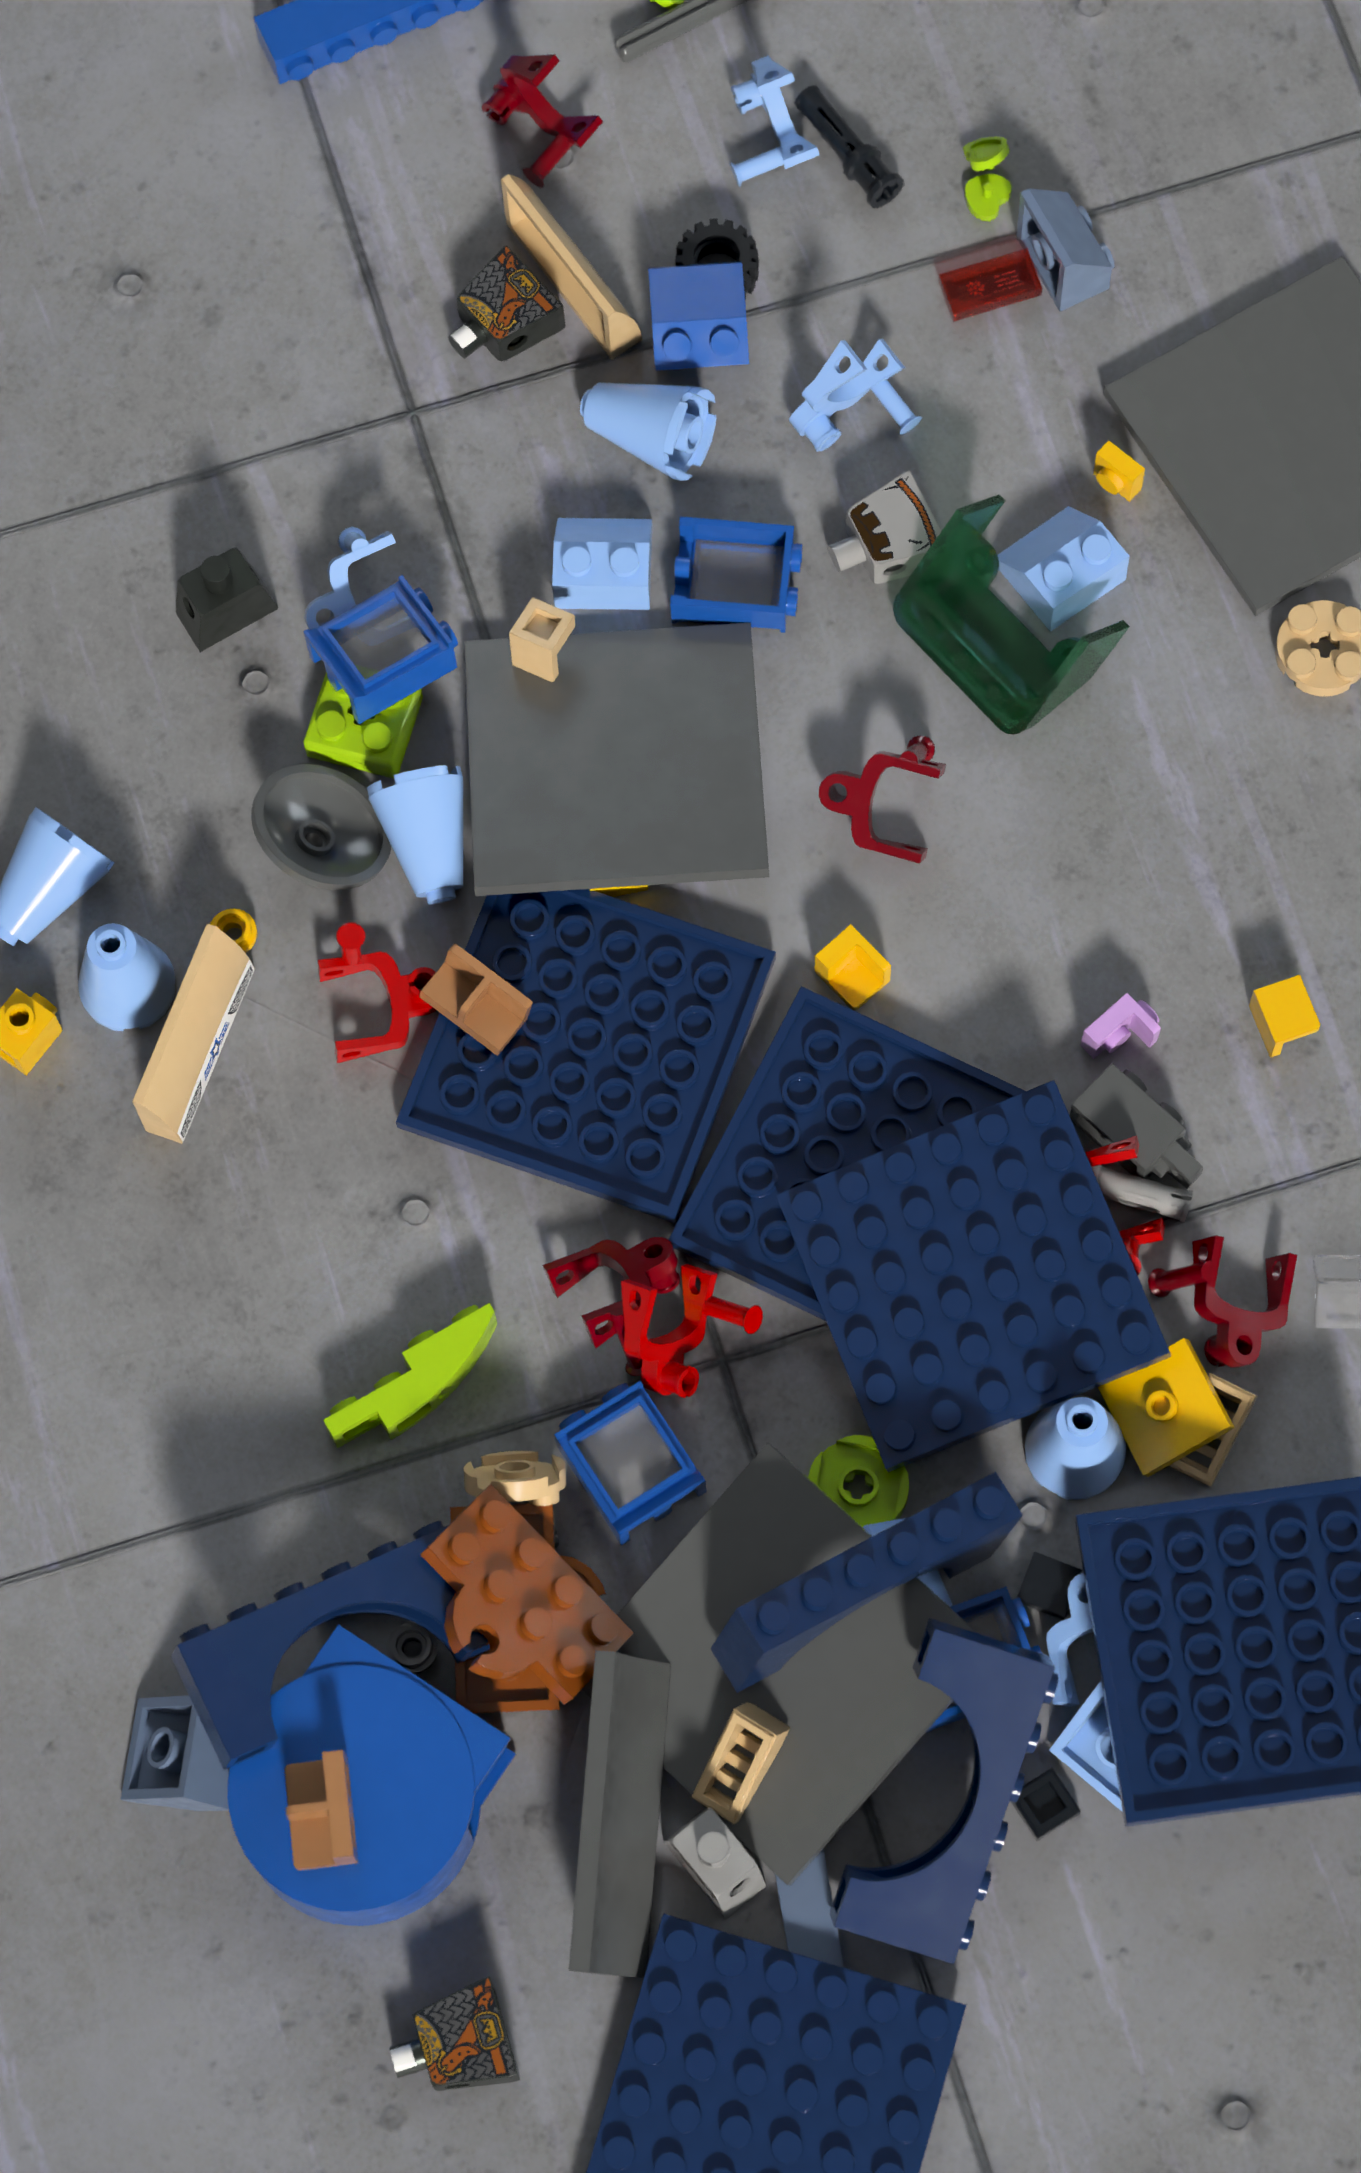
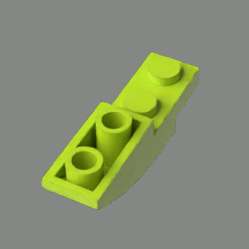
[323,1303,497,1448]

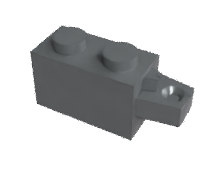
[1070,1063,1203,1189]

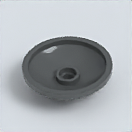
[251,764,392,890]

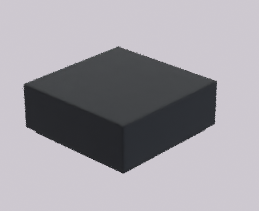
[1017,1551,1082,1620]
[1011,1767,1081,1841]

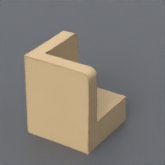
[509,597,575,682]

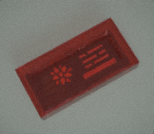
[938,248,1042,322]

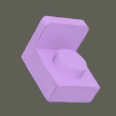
[1080,993,1161,1059]

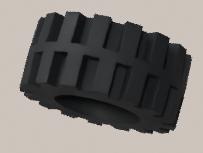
[675,218,759,300]

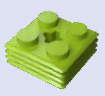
[303,666,423,779]

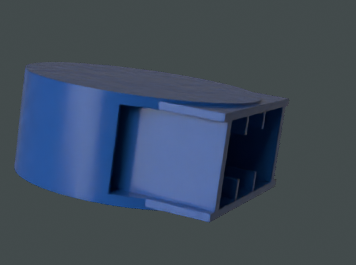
[227,1624,516,1926]

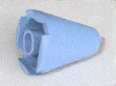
[580,382,716,481]
[367,765,464,904]
[0,807,114,946]
[78,923,175,1031]
[1025,1397,1126,1500]

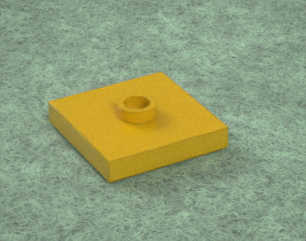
[1098,1338,1235,1477]

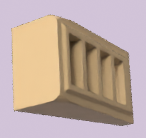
[1169,1373,1258,1487]
[691,1702,790,1824]

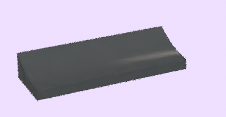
[569,1651,671,1978]

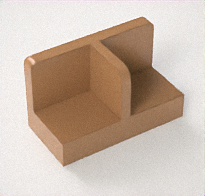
[419,943,533,1056]
[285,1750,358,1871]

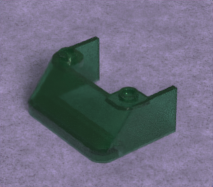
[893,494,1130,735]

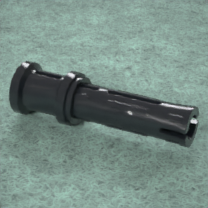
[794,85,904,208]

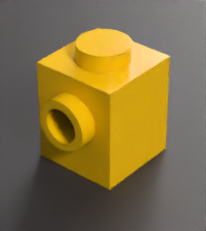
[0,988,63,1076]

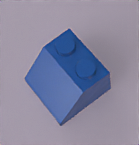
[648,261,749,371]

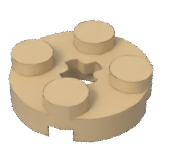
[1275,600,1361,696]
[464,1451,566,1506]

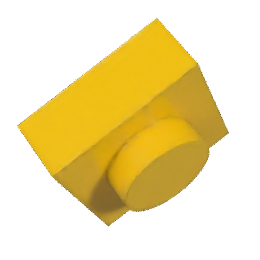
[1093,440,1145,502]

